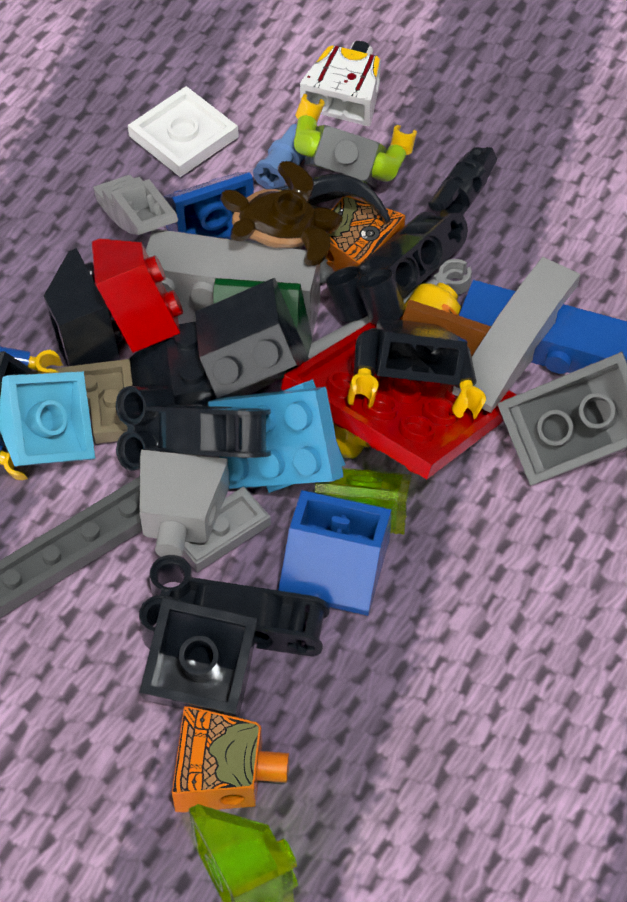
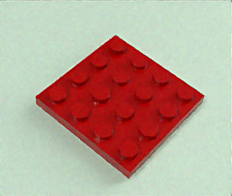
[281,322,516,480]

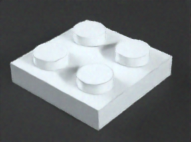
[128,86,239,177]

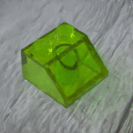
[189,804,298,902]

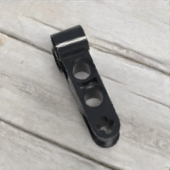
[326,212,468,325]
[116,384,271,471]
[139,555,330,657]

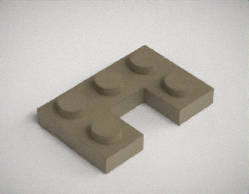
[5,359,133,453]

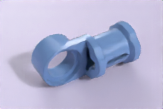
[253,124,306,189]

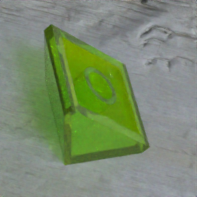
[314,467,412,535]

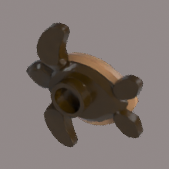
[220,161,343,266]

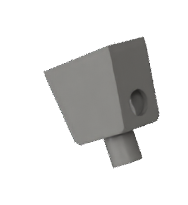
[140,450,230,557]

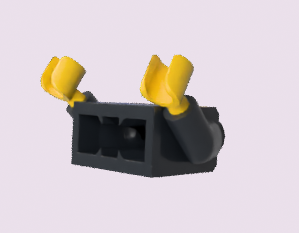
[347,318,486,419]

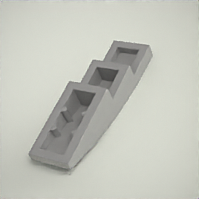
[93,175,178,235]
[452,257,581,413]

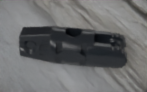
[428,147,497,216]

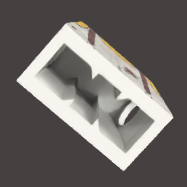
[300,41,381,126]

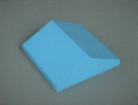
[0,371,95,466]

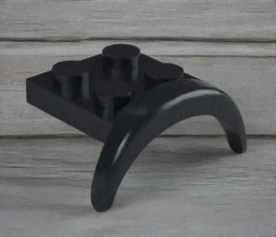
[273,173,391,224]

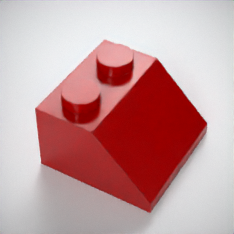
[92,238,183,353]

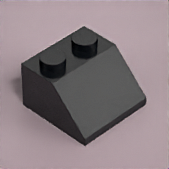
[195,278,309,399]
[129,321,217,406]
[139,598,258,718]

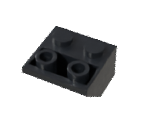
[44,248,123,367]

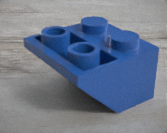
[278,490,391,616]

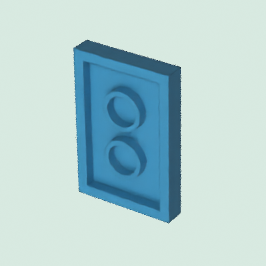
[208,387,343,489]

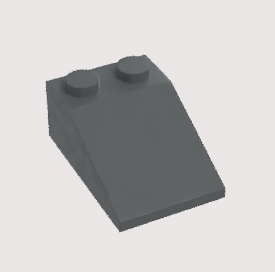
[497,352,627,486]

